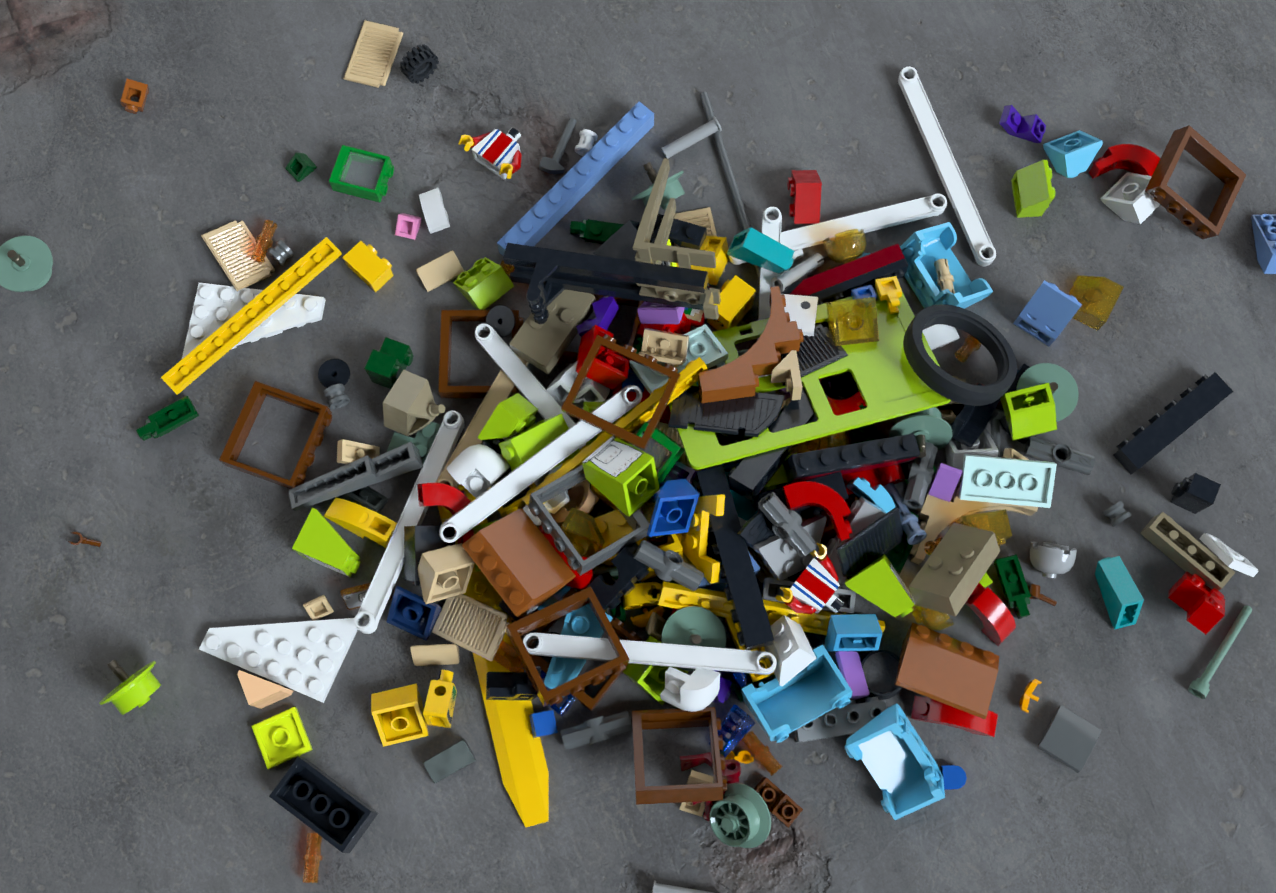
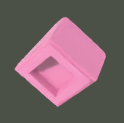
[395,213,422,240]

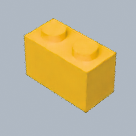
[342,241,394,293]

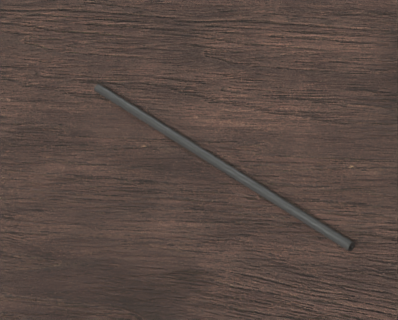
[700,92,760,279]

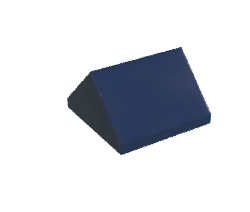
[386,586,442,641]

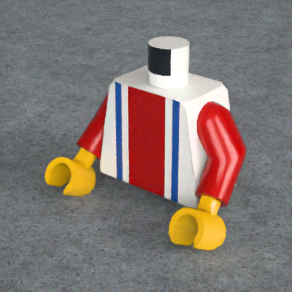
[459,128,522,180]
[775,543,844,614]

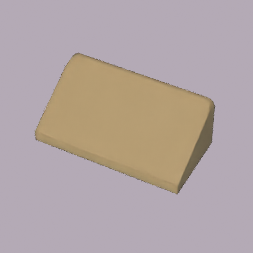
[416,250,464,292]
[411,644,459,666]

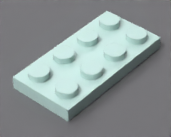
[630,324,728,394]
[959,454,1057,508]

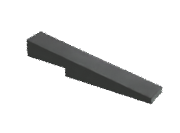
[288,442,423,511]

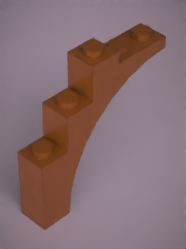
[698,286,803,403]

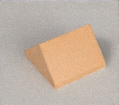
[237,670,293,709]

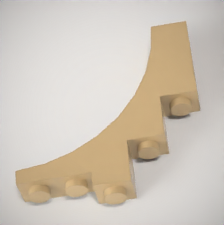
[910,482,1038,564]

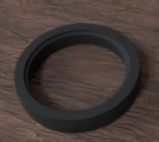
[903,305,1017,406]

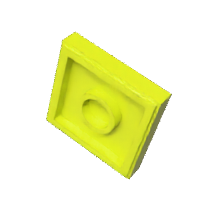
[251,706,313,769]

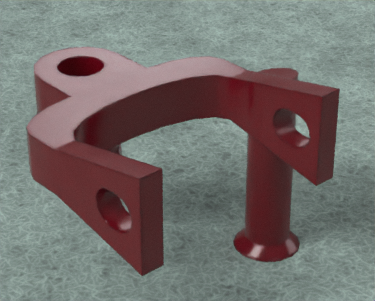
[680,752,741,821]

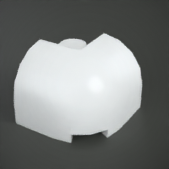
[546,361,610,409]
[447,444,510,498]
[660,667,720,712]

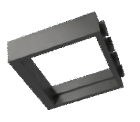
[528,465,650,576]

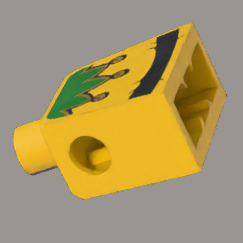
[423,670,457,728]

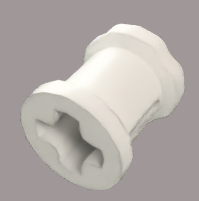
[575,129,598,156]

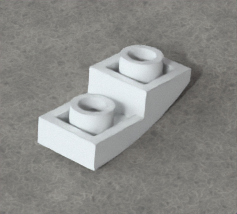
[419,188,450,234]
[923,324,960,350]

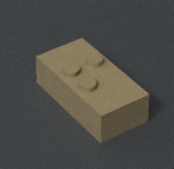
[509,290,596,374]
[909,523,1000,617]

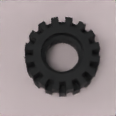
[399,44,439,84]

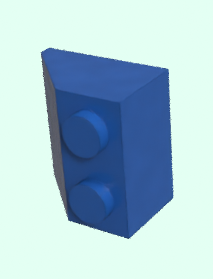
[647,479,700,537]

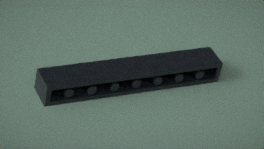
[693,465,774,650]

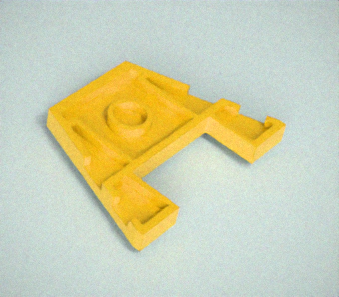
[676,494,725,584]

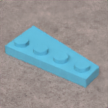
[544,604,613,689]

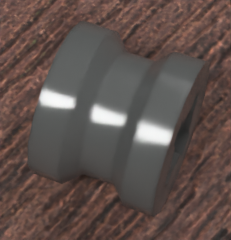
[267,239,294,266]
[323,384,350,409]
[1102,501,1131,527]

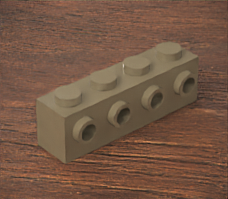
[1140,512,1235,590]

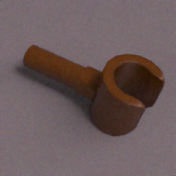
[68,532,102,547]
[1028,584,1057,606]

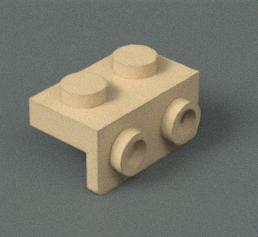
[639,328,689,368]

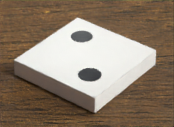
[784,294,818,336]

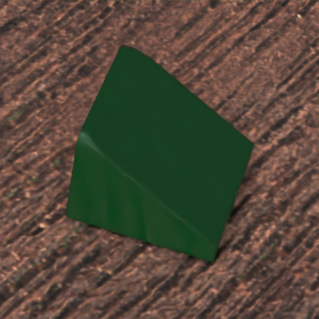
[285,152,317,182]

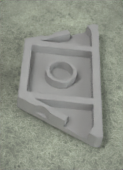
[753,514,826,581]

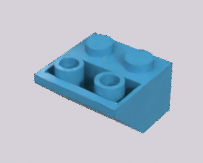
[824,614,883,652]

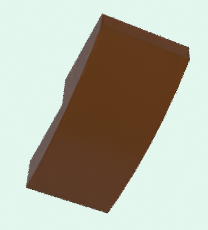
[754,776,803,828]

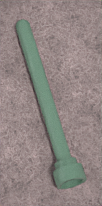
[1188,605,1252,699]

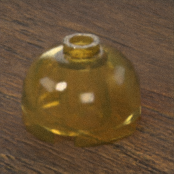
[823,229,866,264]
[912,605,954,631]

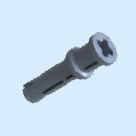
[884,483,927,545]

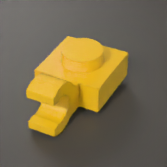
[875,276,902,314]

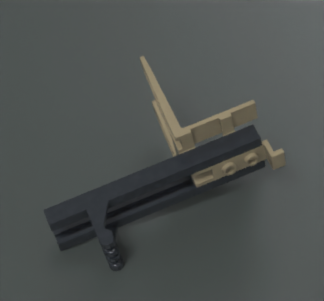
[503,158,721,325]

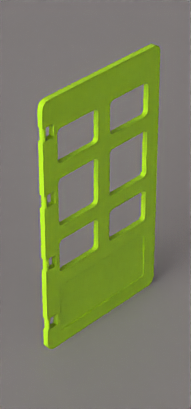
[668,290,951,470]

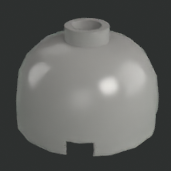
[1030,542,1077,578]

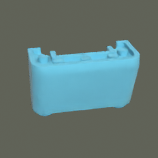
[900,222,994,309]
[742,645,853,743]
[845,703,945,820]

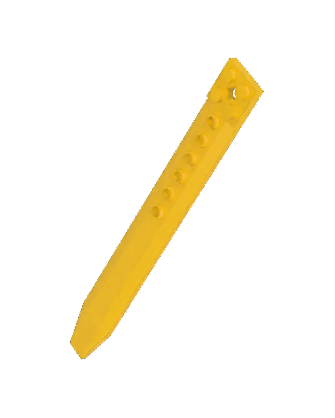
[438,484,549,828]

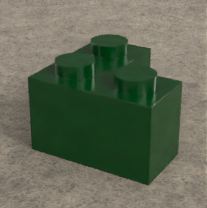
[364,337,414,389]

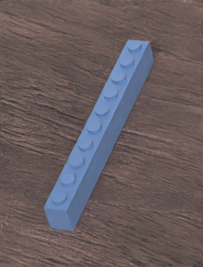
[497,102,654,256]

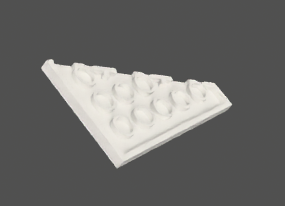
[182,283,326,359]
[199,618,358,703]

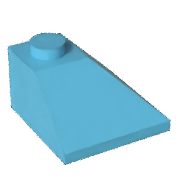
[1043,130,1103,178]

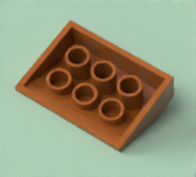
[462,508,576,619]
[895,623,999,719]

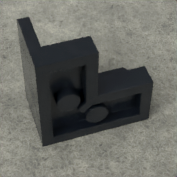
[951,383,1002,448]
[486,666,541,701]

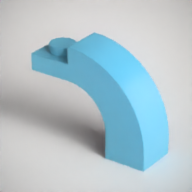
[846,477,895,513]

